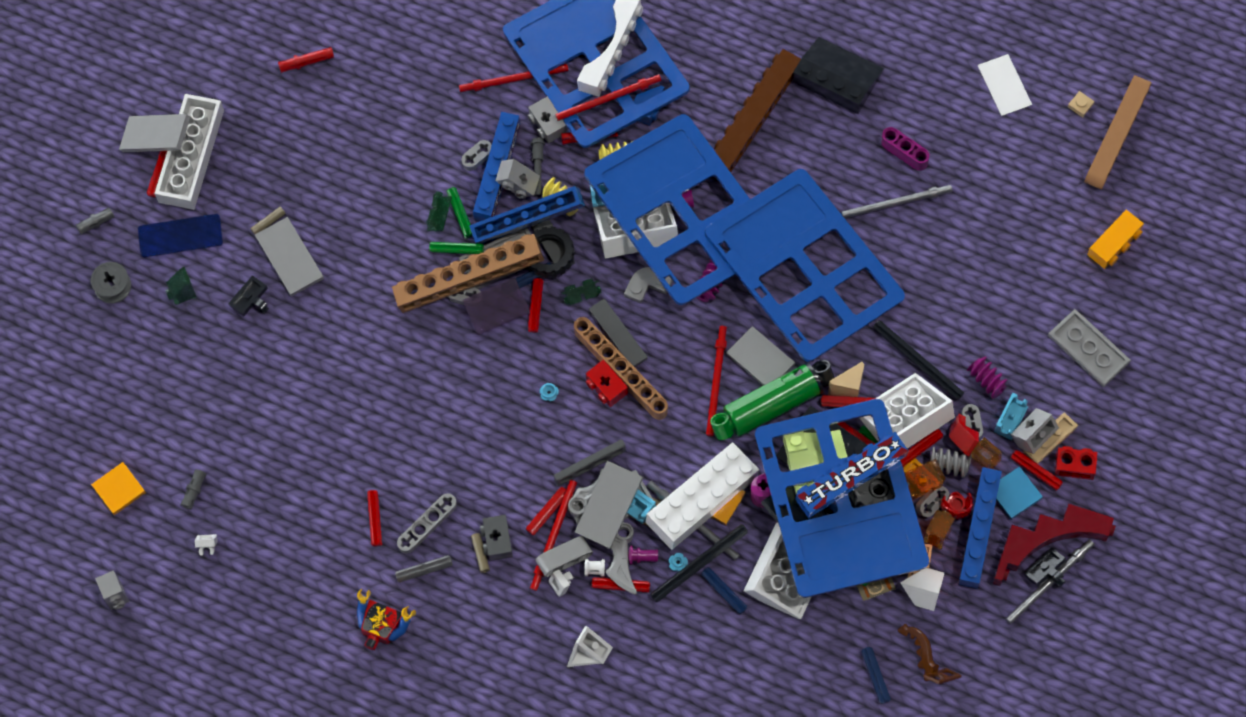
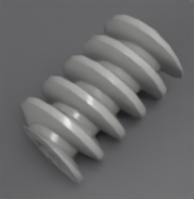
[929,446,972,478]

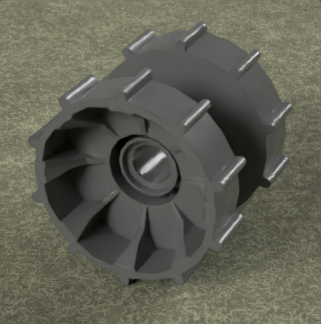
[849,469,910,508]

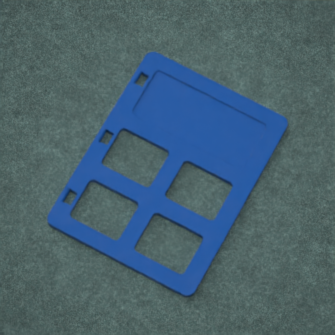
[503,0,690,148]
[584,114,750,305]
[705,169,905,362]
[755,399,929,598]

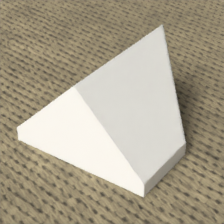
[900,568,944,611]
[567,626,613,667]

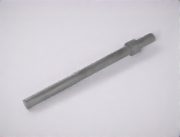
[841,185,952,218]
[647,480,740,561]
[1006,539,1095,624]

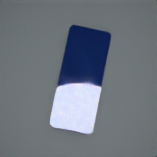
[138,214,223,258]

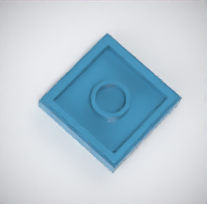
[996,466,1043,520]

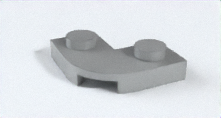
[624,267,673,303]

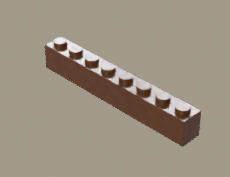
[714,49,801,172]

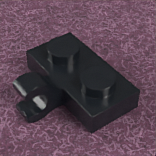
[228,275,269,316]
[1023,547,1067,588]

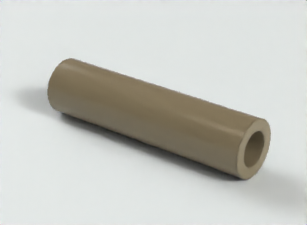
[250,206,286,235]
[471,533,490,573]

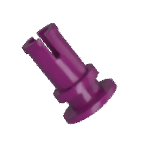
[628,545,658,565]

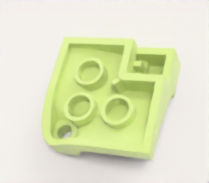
[783,430,847,494]

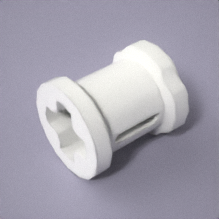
[584,559,605,577]

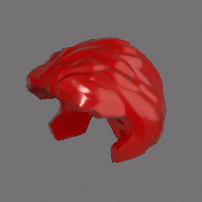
[941,491,974,520]

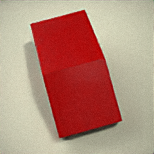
[949,414,979,456]

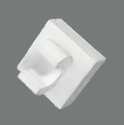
[195,534,217,555]
[548,570,574,597]

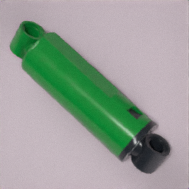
[710,360,835,440]

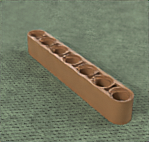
[1084,75,1152,190]
[574,317,668,420]

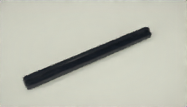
[873,320,964,400]
[651,524,748,602]

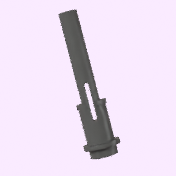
[530,138,545,197]

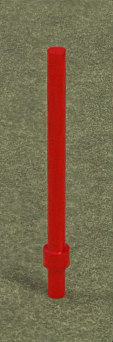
[459,64,569,92]
[555,74,662,121]
[706,326,727,436]
[530,480,577,591]

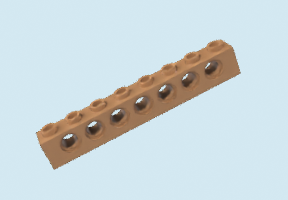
[392,234,544,313]

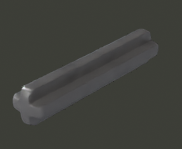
[395,555,453,582]

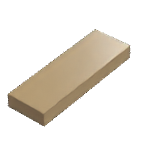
[1023,413,1078,464]

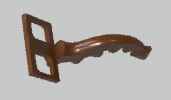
[898,624,962,684]

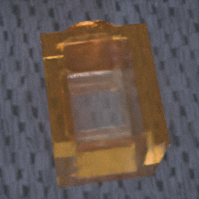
[971,437,1002,469]

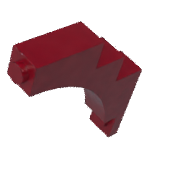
[993,504,1116,586]

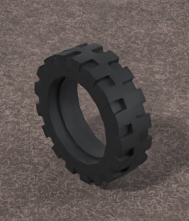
[528,226,575,278]

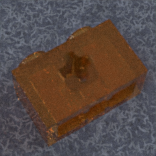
[905,458,946,499]
[924,510,955,550]

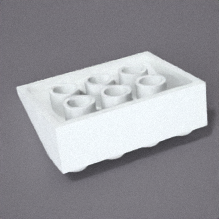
[593,203,678,259]
[860,373,955,448]
[744,522,811,619]

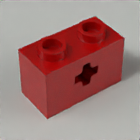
[585,359,628,407]

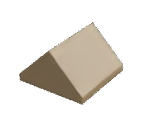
[828,362,864,397]

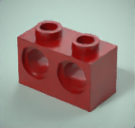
[1054,446,1098,480]

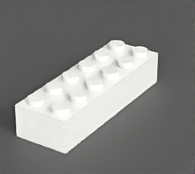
[155,94,224,210]
[645,442,759,550]

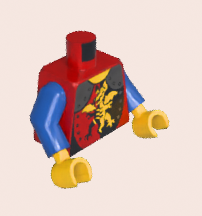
[357,589,416,651]

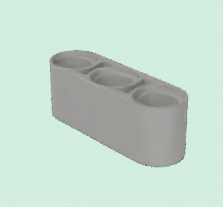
[535,536,593,577]

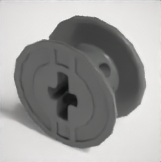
[91,262,132,304]

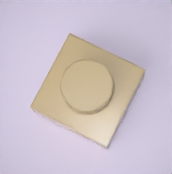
[1068,91,1095,117]

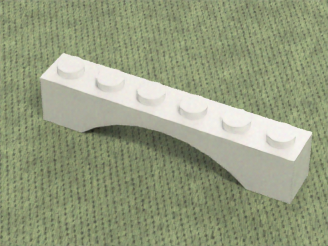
[577,0,643,97]

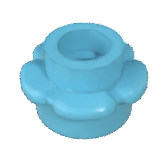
[540,383,559,401]
[669,553,688,572]

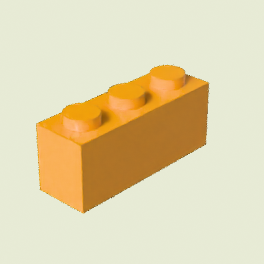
[1087,209,1144,269]

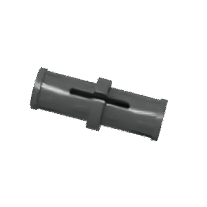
[75,207,115,235]
[180,469,207,510]

